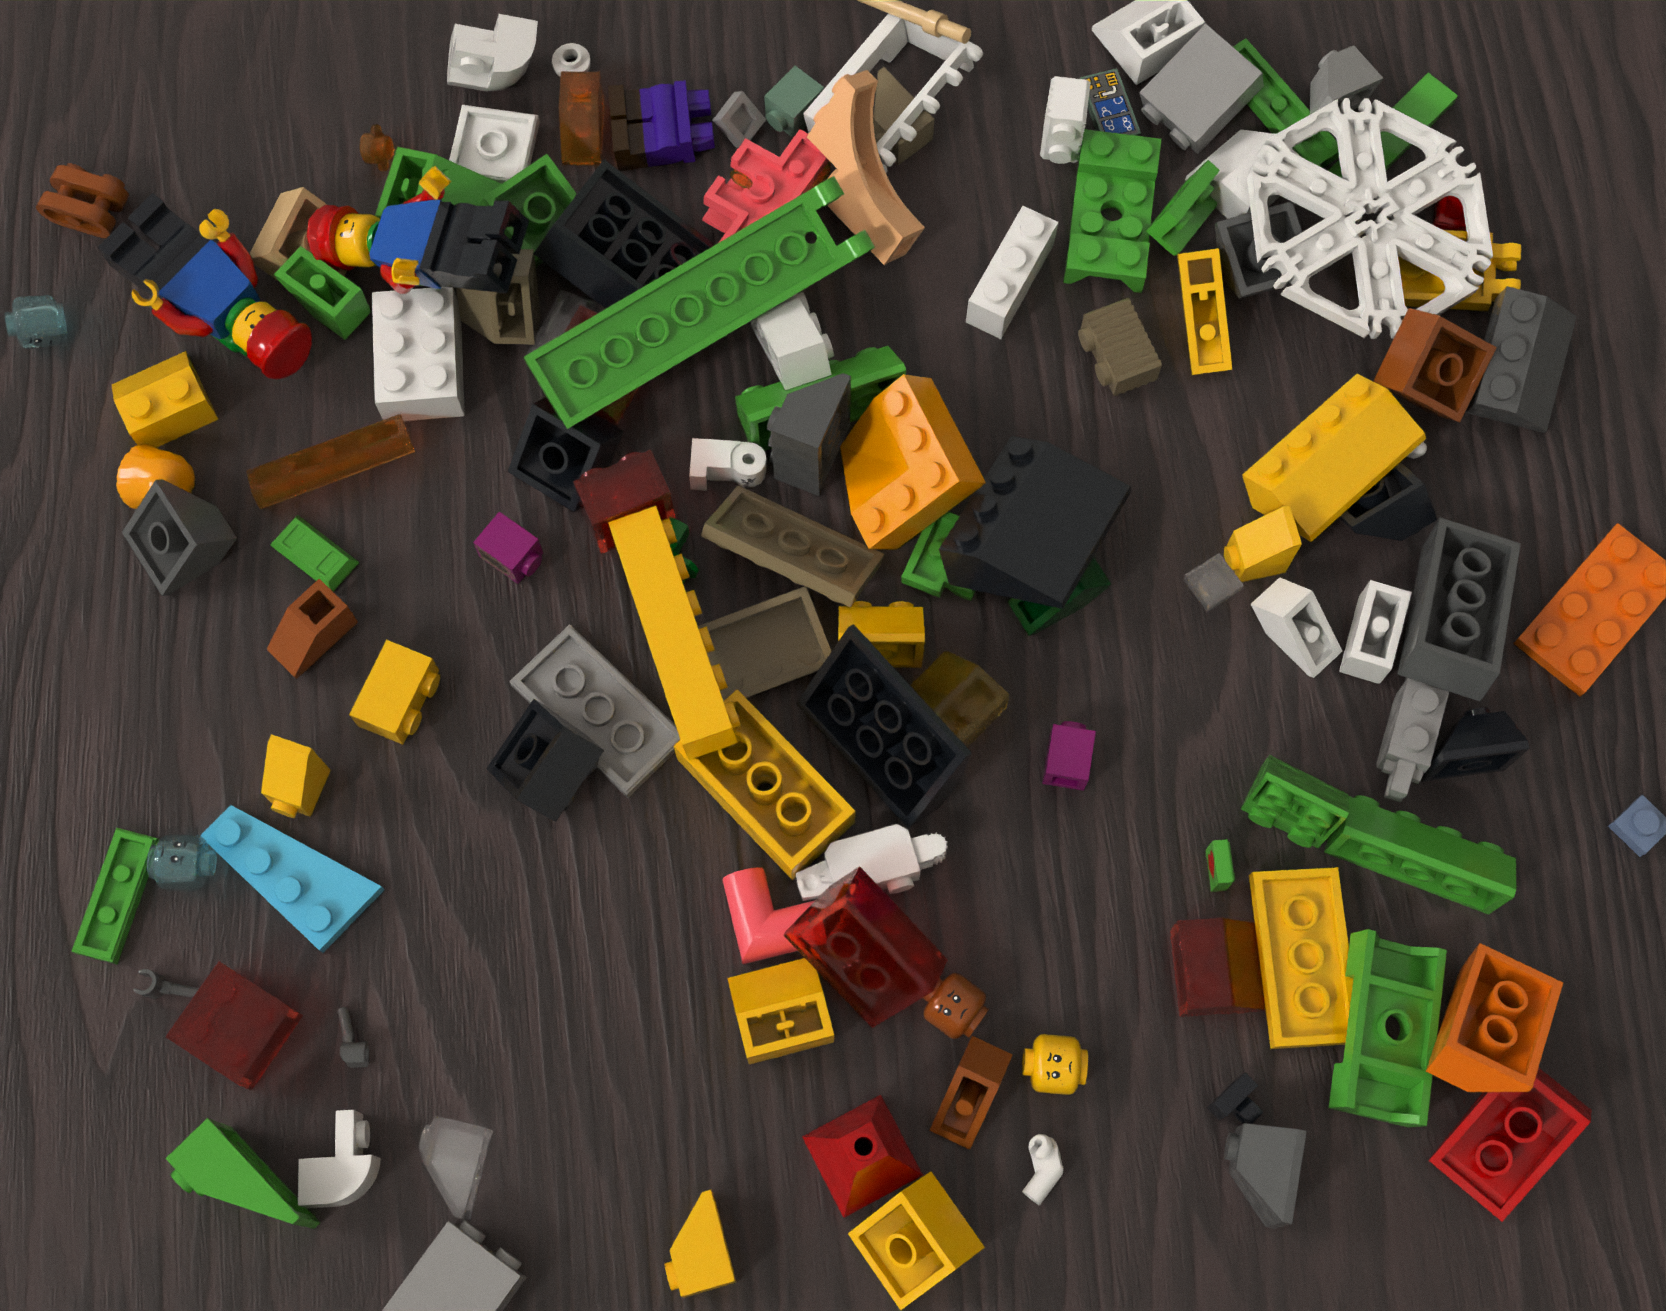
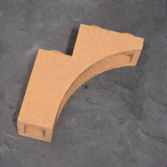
[807,70,925,265]

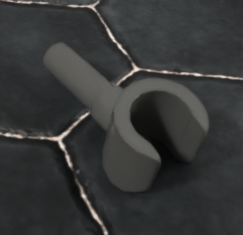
[133,969,201,999]
[337,1007,370,1068]

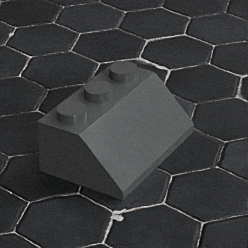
[1465,286,1577,433]
[767,373,851,496]

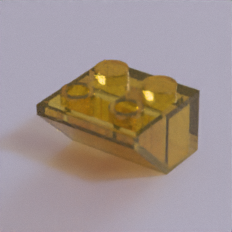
[910,650,1010,748]

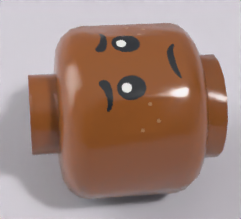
[921,973,989,1039]

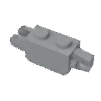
[1377,677,1449,803]

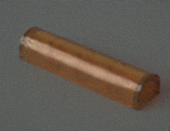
[246,414,416,509]

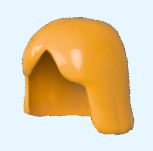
[116,444,195,509]

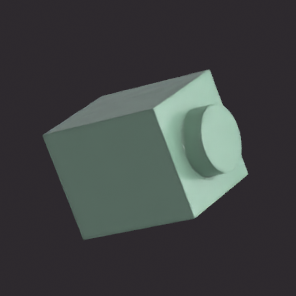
[764,66,824,138]

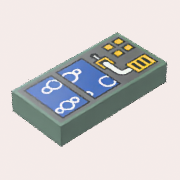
[1080,68,1141,136]

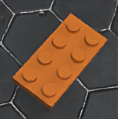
[1513,523,1666,697]

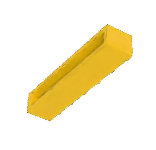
[608,506,741,760]

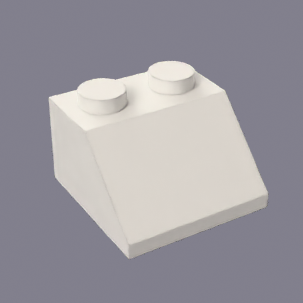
[1185,129,1301,219]

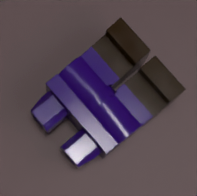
[608,80,715,171]

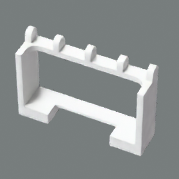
[803,13,983,173]

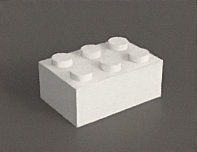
[372,287,465,423]

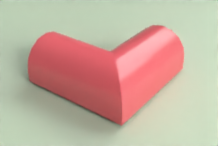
[722,867,827,964]

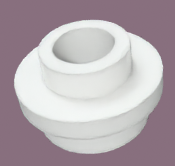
[552,43,591,82]

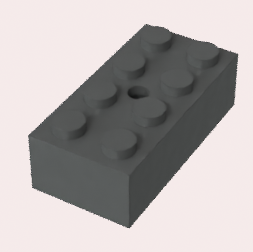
[1398,517,1521,701]

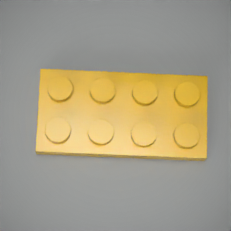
[1249,867,1353,1049]

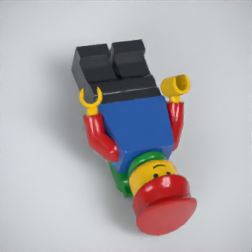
[307,166,529,294]
[98,193,312,380]

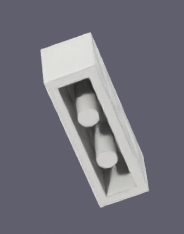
[966,206,1058,339]
[750,292,834,390]

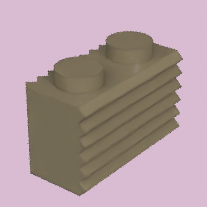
[1078,298,1162,396]

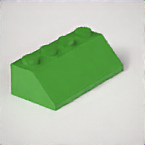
[735,346,907,451]
[1324,795,1517,915]

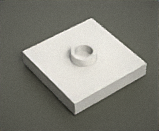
[449,105,540,184]

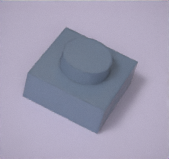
[1608,795,1666,857]

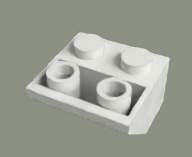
[1092,0,1205,85]

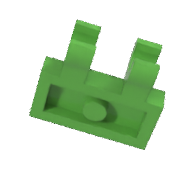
[901,512,976,601]

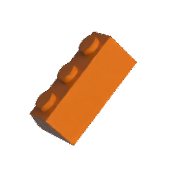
[1426,943,1563,1092]

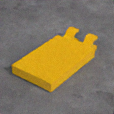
[1398,230,1521,311]

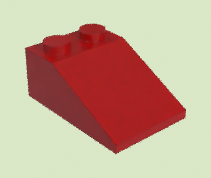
[1429,1068,1592,1222]

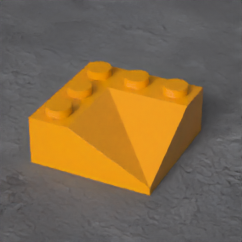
[840,374,986,550]

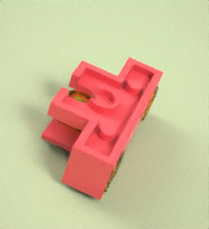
[702,129,831,242]

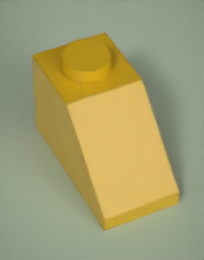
[1224,505,1302,583]
[261,734,331,818]
[664,1190,737,1298]

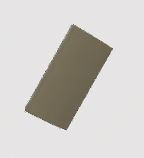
[649,586,831,701]

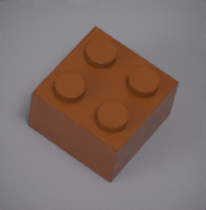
[1373,308,1497,423]

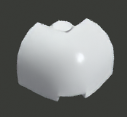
[447,14,538,92]

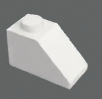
[1251,578,1343,678]

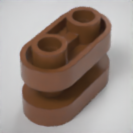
[36,163,129,238]

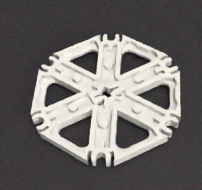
[1247,98,1493,339]

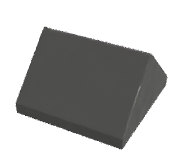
[1215,201,1317,299]

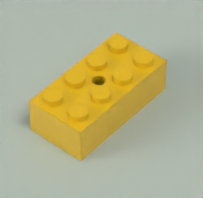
[674,689,855,881]

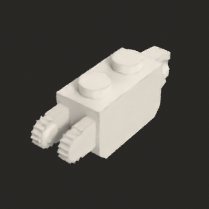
[796,824,948,906]

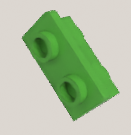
[1146,160,1220,256]

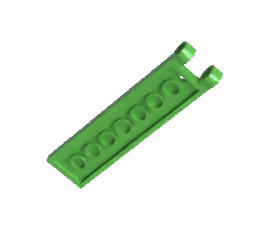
[523,176,875,429]

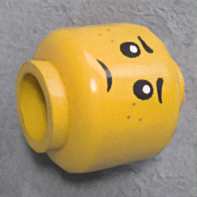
[1022,1034,1088,1095]

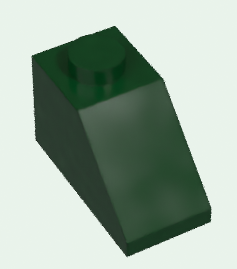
[1008,557,1112,636]

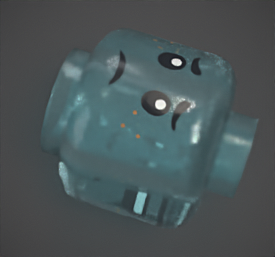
[4,294,68,349]
[147,834,217,891]

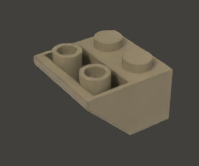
[456,249,541,345]

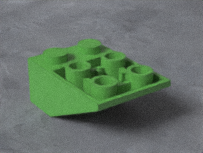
[375,147,501,219]
[1241,755,1349,848]

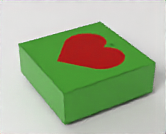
[1205,839,1235,892]

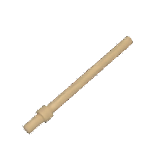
[856,0,971,44]

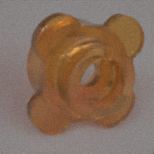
[360,124,394,171]

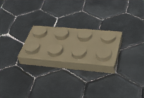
[701,485,884,608]

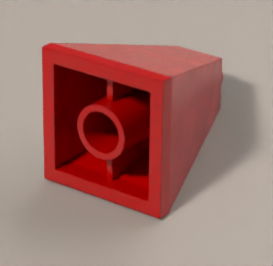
[802,1095,923,1218]

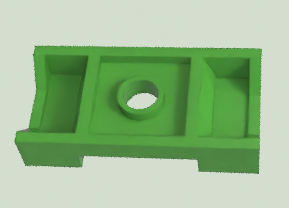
[1063,129,1161,293]
[1329,929,1447,1128]

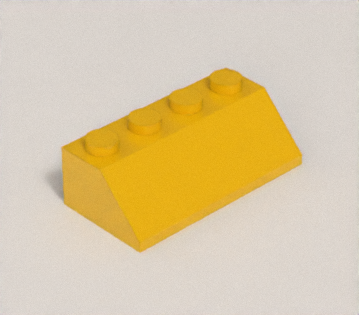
[1242,374,1426,542]

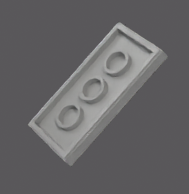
[509,624,680,798]

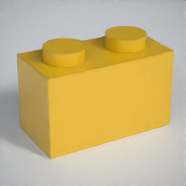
[349,640,440,745]

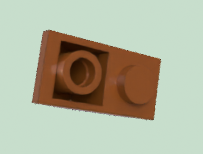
[267,579,358,679]

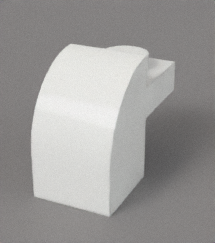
[298,1110,381,1208]

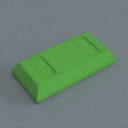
[270,515,359,592]

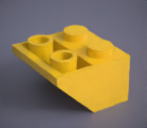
[728,956,834,1065]

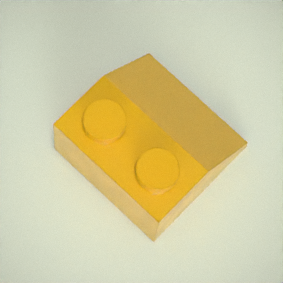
[112,351,218,447]
[838,601,925,668]
[848,1171,985,1310]

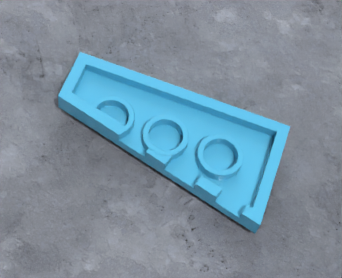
[200,805,385,953]

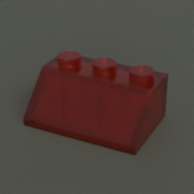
[783,866,948,1028]

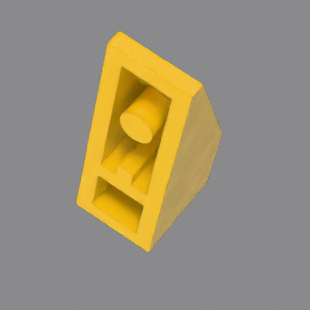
[1177,248,1232,375]

